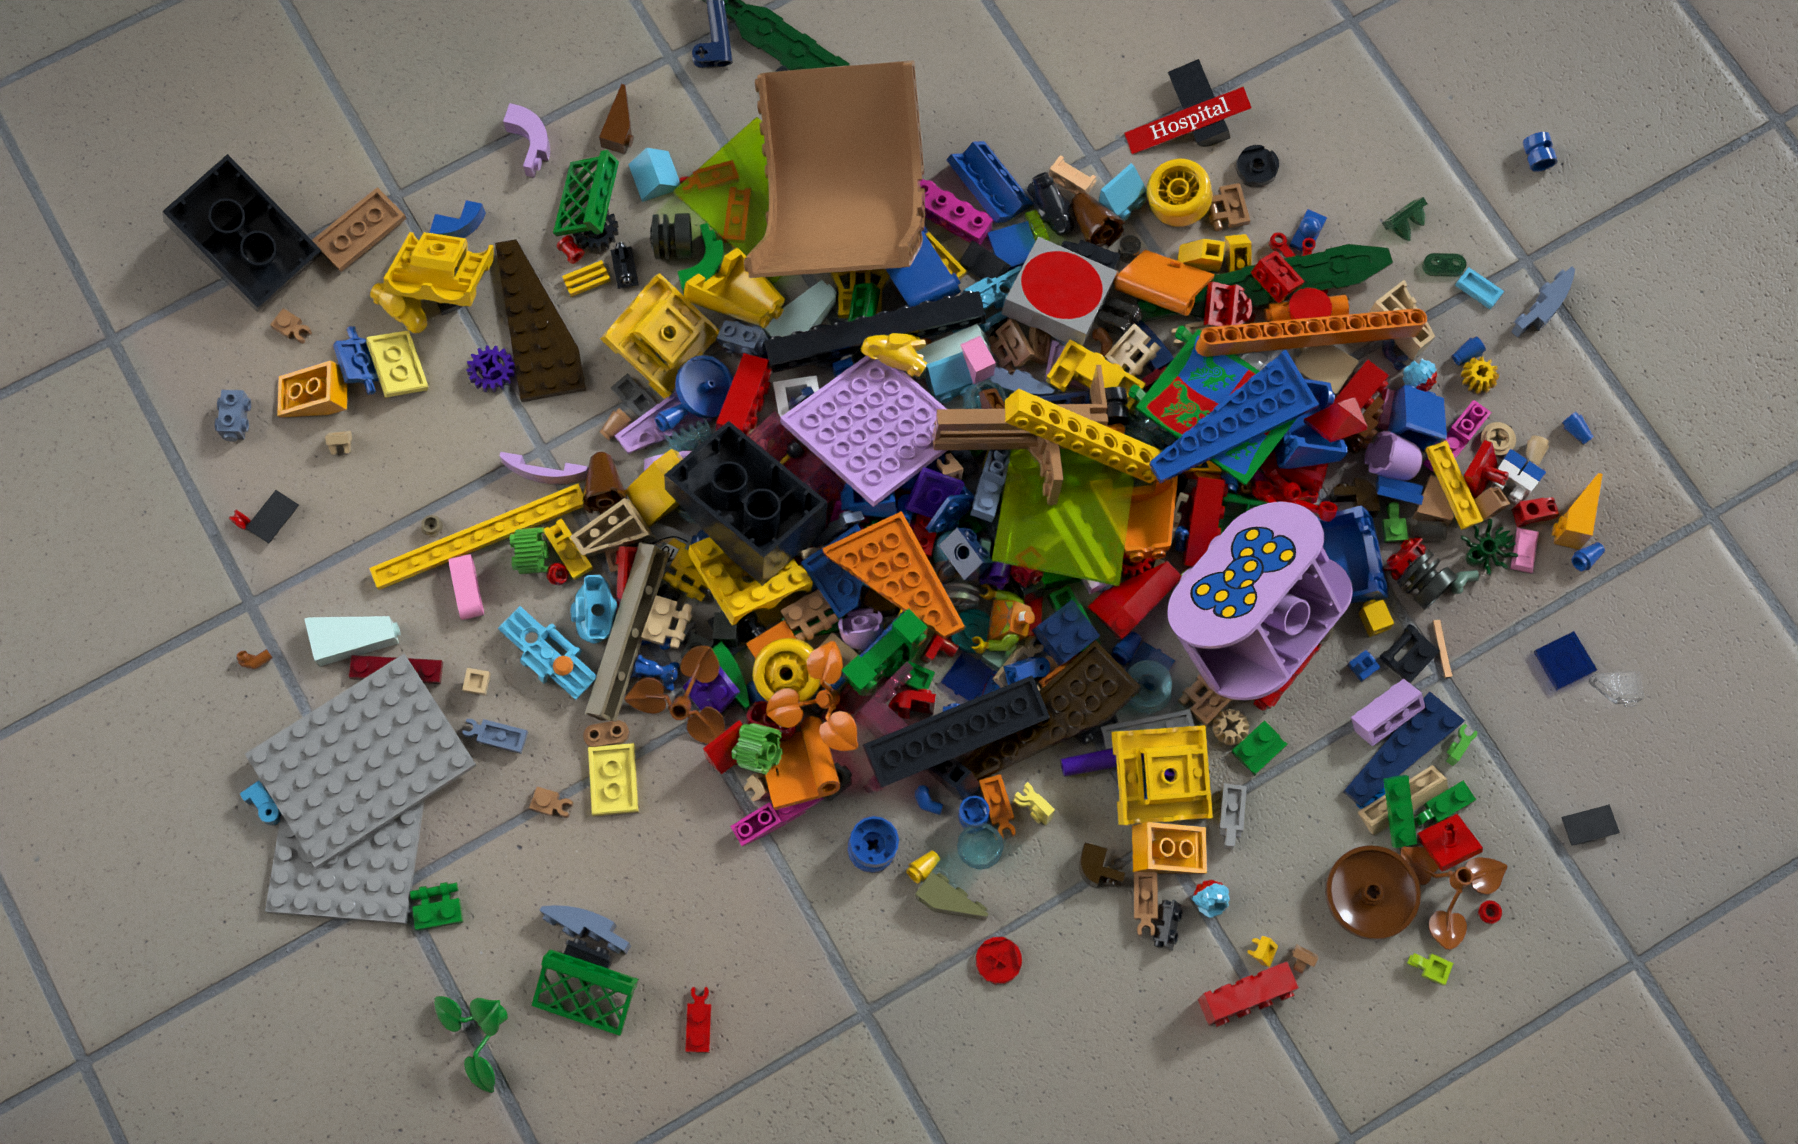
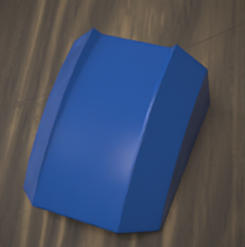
[841,483,897,519]

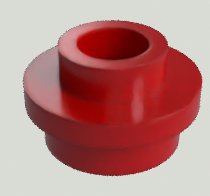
[547,563,569,585]
[1478,900,1502,924]

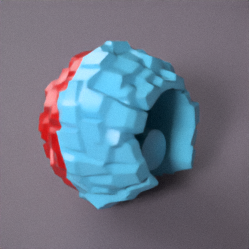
[1402,359,1437,392]
[1192,879,1230,918]

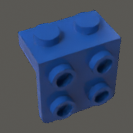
[926,486,975,533]

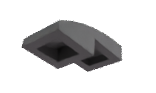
[611,373,657,417]

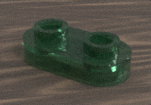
[1422,253,1467,277]

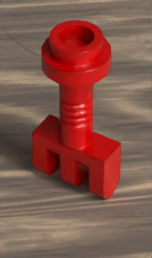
[1261,463,1301,500]

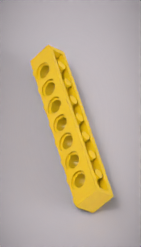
[1005,388,1162,484]

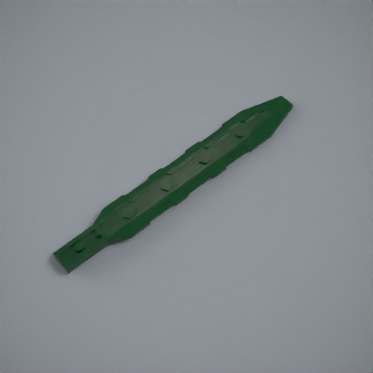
[702,0,850,70]
[1137,244,1393,322]

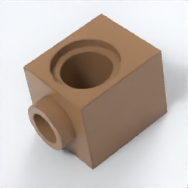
[1474,486,1510,521]

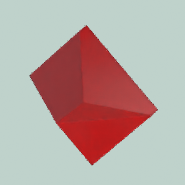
[1304,397,1367,442]
[703,720,743,775]

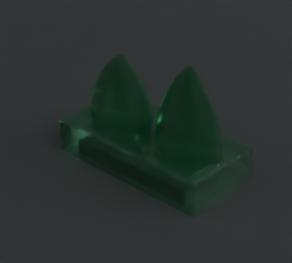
[1382,197,1428,241]

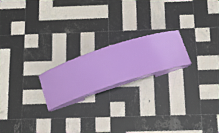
[500,452,588,484]

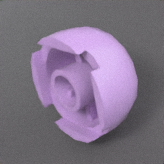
[838,608,884,651]

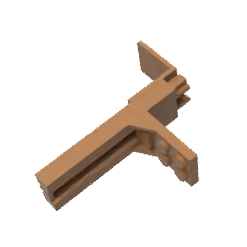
[933,365,1108,505]

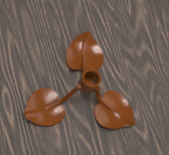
[624,646,725,744]
[1400,847,1508,950]

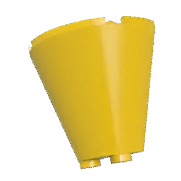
[684,248,785,329]

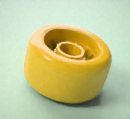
[1147,159,1212,227]
[753,638,820,702]

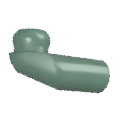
[1451,570,1479,594]

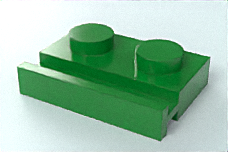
[1231,720,1288,776]

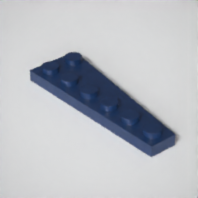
[1343,691,1465,807]

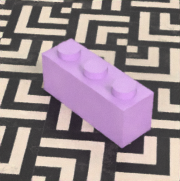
[1351,679,1425,746]

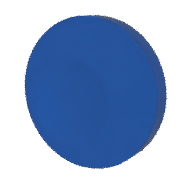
[675,355,733,419]

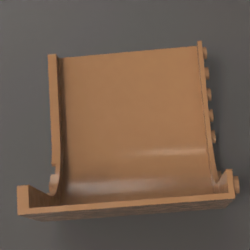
[744,60,925,278]

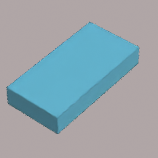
[1455,267,1504,310]

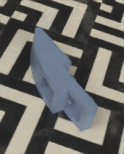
[1511,266,1575,338]
[983,367,1054,398]
[970,449,1013,522]
[540,905,631,954]

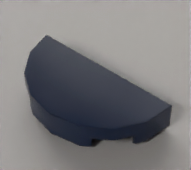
[788,386,815,410]

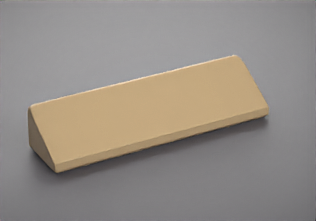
[1358,765,1448,835]

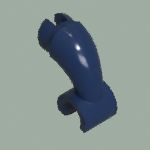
[1382,339,1408,370]

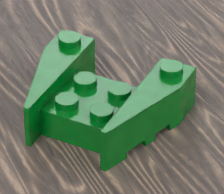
[841,608,928,696]

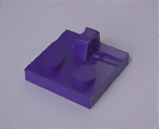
[904,467,965,518]
[683,665,740,714]

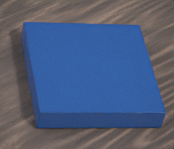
[987,221,1035,271]

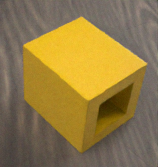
[1358,599,1394,637]

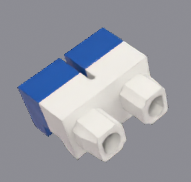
[1491,449,1546,504]

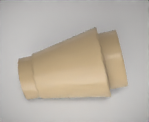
[1524,435,1549,466]

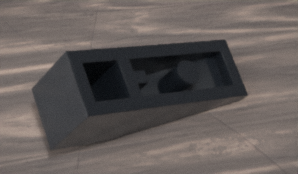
[926,758,980,801]

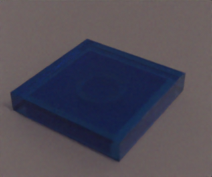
[1534,631,1597,691]

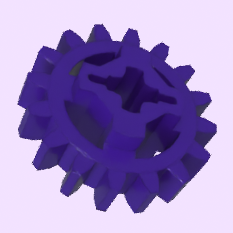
[466,345,515,393]

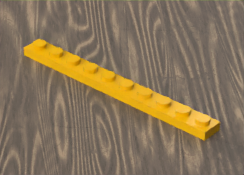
[369,483,583,590]

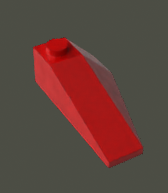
[1088,561,1182,639]

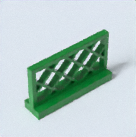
[553,150,619,237]
[531,949,639,1036]

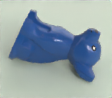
[630,654,680,691]

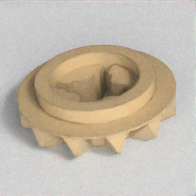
[1480,422,1516,457]
[1212,708,1250,745]

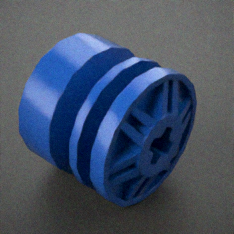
[847,816,899,873]

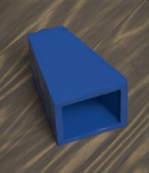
[1388,385,1447,452]

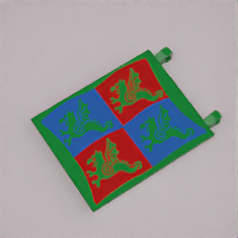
[1128,326,1297,486]

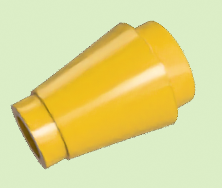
[906,850,940,884]

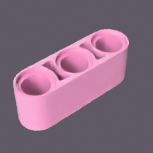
[449,554,484,620]

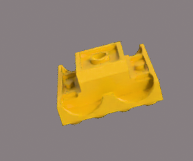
[384,232,494,307]
[600,273,720,399]
[688,537,813,626]
[1111,725,1213,825]

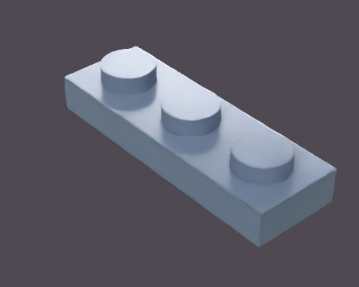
[811,510,864,548]

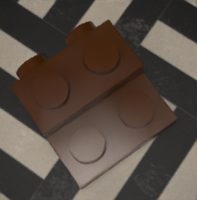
[1344,396,1385,454]

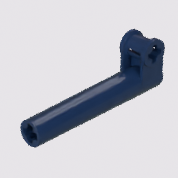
[692,0,733,68]

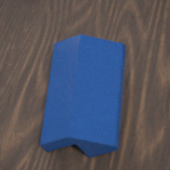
[946,141,1033,223]

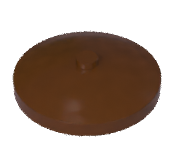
[1325,845,1421,940]

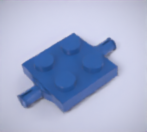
[333,326,379,395]

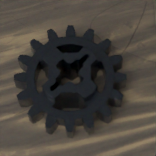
[573,209,619,252]

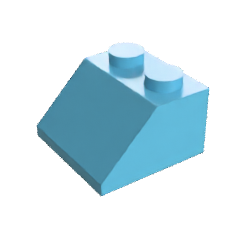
[1099,163,1147,221]
[925,352,976,403]

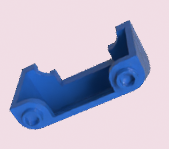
[886,226,961,307]
[1274,379,1347,469]
[1317,506,1388,604]

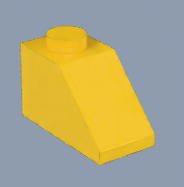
[1225,234,1252,272]

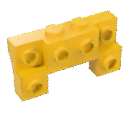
[1046,339,1146,412]

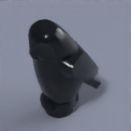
[1027,172,1074,236]

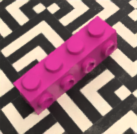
[920,178,993,245]

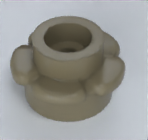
[421,515,443,537]

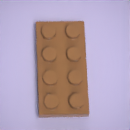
[312,187,406,272]

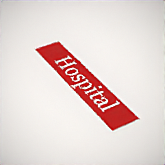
[1124,86,1252,154]

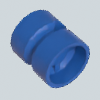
[1523,132,1558,171]
[958,796,990,832]

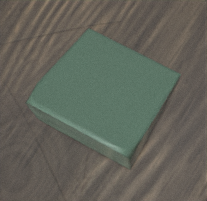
[981,649,1011,671]

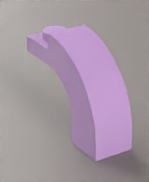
[503,103,550,178]

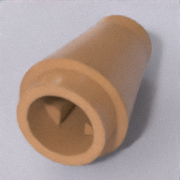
[599,408,631,440]

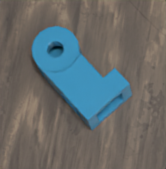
[240,780,281,825]

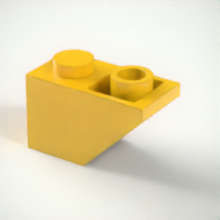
[1177,239,1225,272]

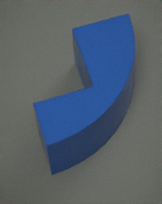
[429,200,486,238]

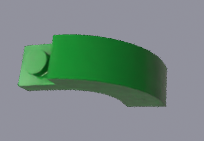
[677,223,724,296]

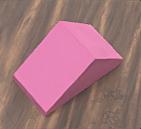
[960,336,996,384]

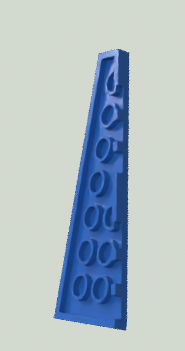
[1149,350,1319,484]

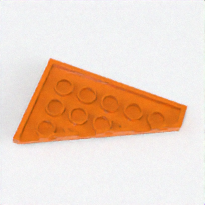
[822,511,965,639]

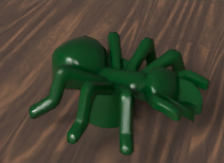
[1461,519,1518,575]

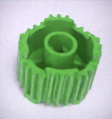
[510,527,549,574]
[732,723,783,775]

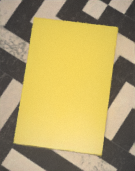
[366,330,429,398]
[588,743,639,816]

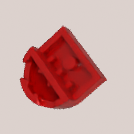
[1204,282,1252,327]
[887,689,936,720]

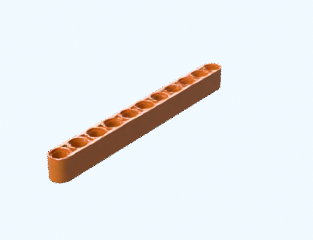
[1195,309,1427,357]

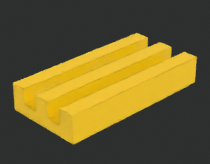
[562,260,611,297]

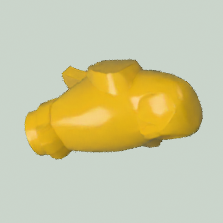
[370,273,427,334]
[861,333,927,377]

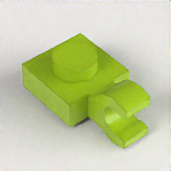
[1407,953,1454,986]

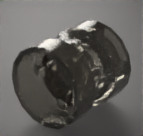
[1118,235,1141,264]

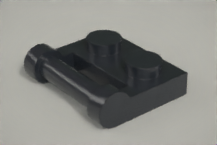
[1379,624,1440,683]

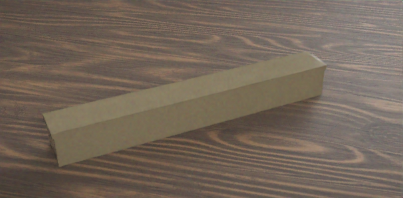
[585,542,670,722]

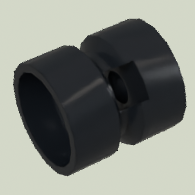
[1105,387,1129,425]

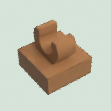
[1292,944,1318,973]

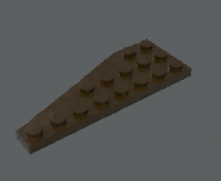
[495,239,586,402]
[960,640,1142,781]

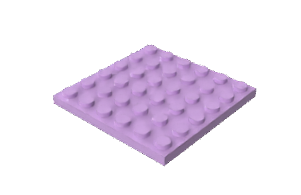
[780,356,948,507]

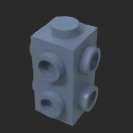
[716,320,769,358]
[215,390,251,442]

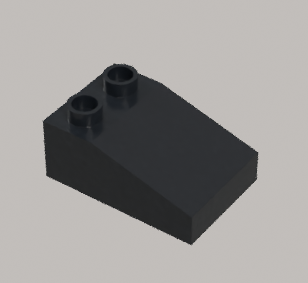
[162,154,322,312]
[664,421,828,586]

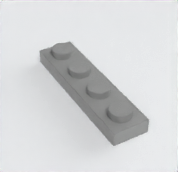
[1101,709,1194,750]

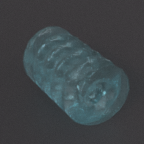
[664,418,712,452]

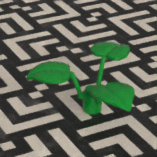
[434,996,508,1093]

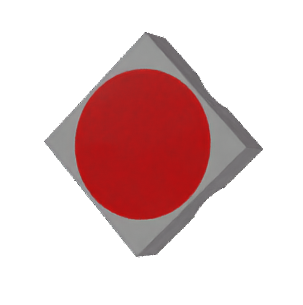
[1001,237,1117,346]

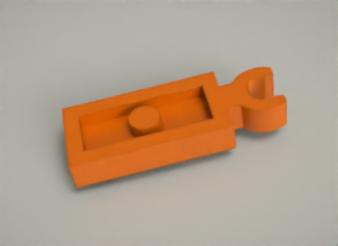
[979,774,1016,840]

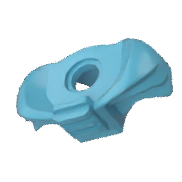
[570,575,617,644]

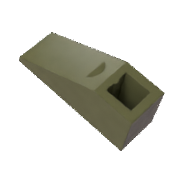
[915,872,989,921]

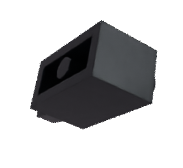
[1061,239,1121,271]

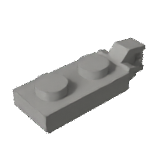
[1219,783,1247,850]

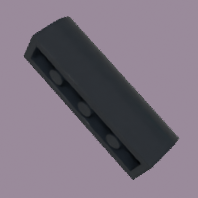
[1168,59,1231,147]

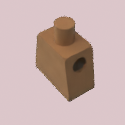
[1412,475,1455,527]

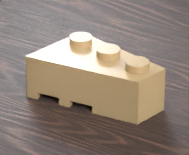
[1368,280,1435,360]
[570,498,655,557]

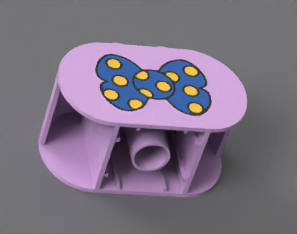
[1168,502,1352,700]

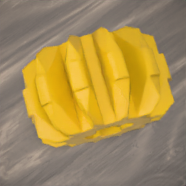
[1460,356,1499,394]

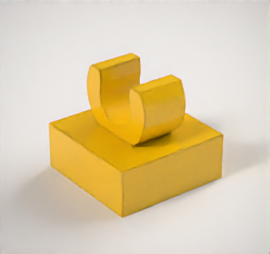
[1247,936,1278,967]

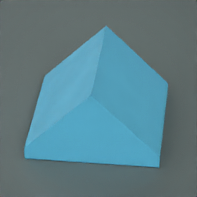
[628,148,682,202]

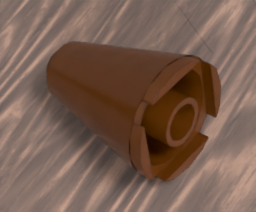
[1071,193,1125,247]
[582,452,627,515]

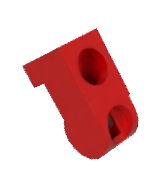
[1511,497,1560,527]

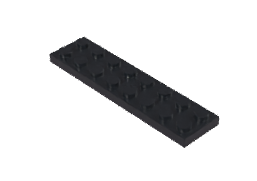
[862,675,1050,788]

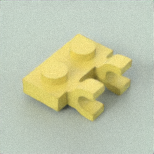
[1013,782,1055,826]

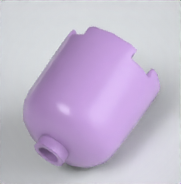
[1365,431,1422,481]

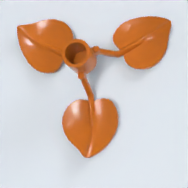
[766,641,858,751]

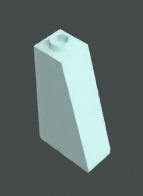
[761,280,836,339]
[914,324,994,380]
[304,616,401,666]

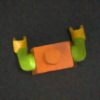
[971,584,1035,654]

